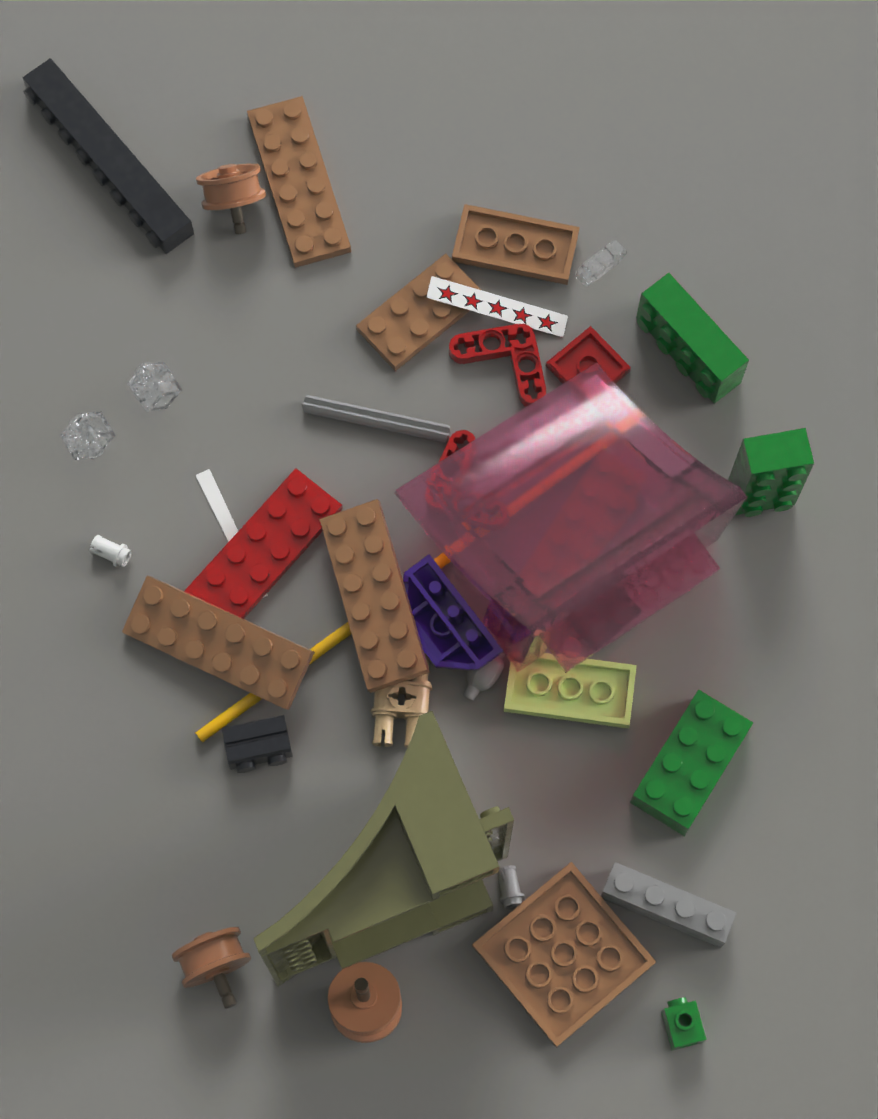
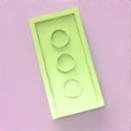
[504,649,637,729]

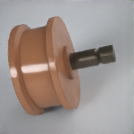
[196,163,266,234]
[172,927,251,1009]
[328,962,402,1043]

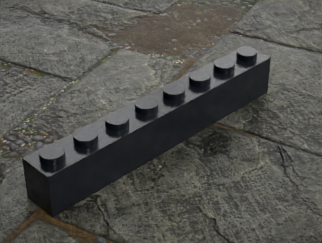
[22,58,194,254]

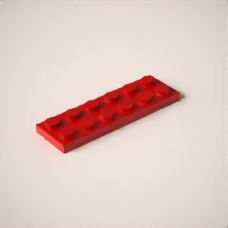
[184,468,343,619]

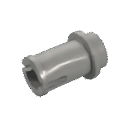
[496,865,525,909]

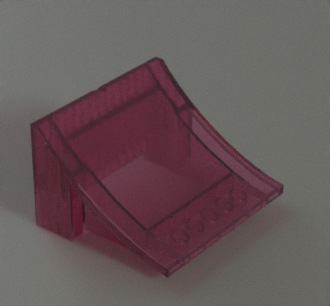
[395,363,747,673]

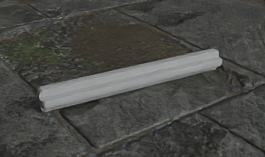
[303,395,450,443]

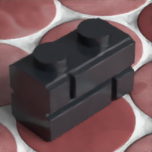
[222,715,293,773]

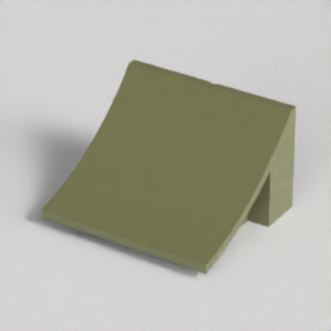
[253,711,514,987]

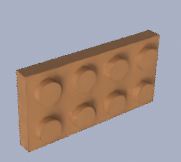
[452,204,580,285]
[356,253,481,371]

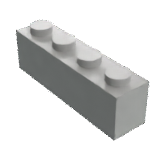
[601,862,736,948]

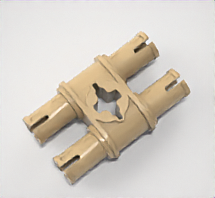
[371,653,432,748]

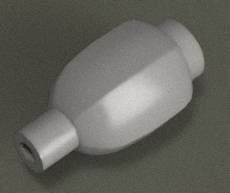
[463,653,505,701]

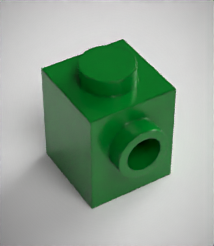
[661,997,707,1051]

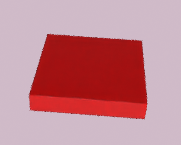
[546,326,631,408]

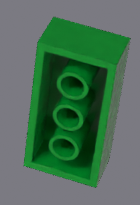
[636,273,749,404]
[727,428,814,517]
[630,689,753,836]

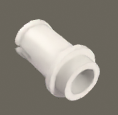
[89,535,131,567]

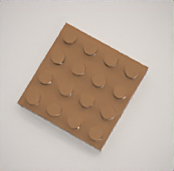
[472,862,656,1048]

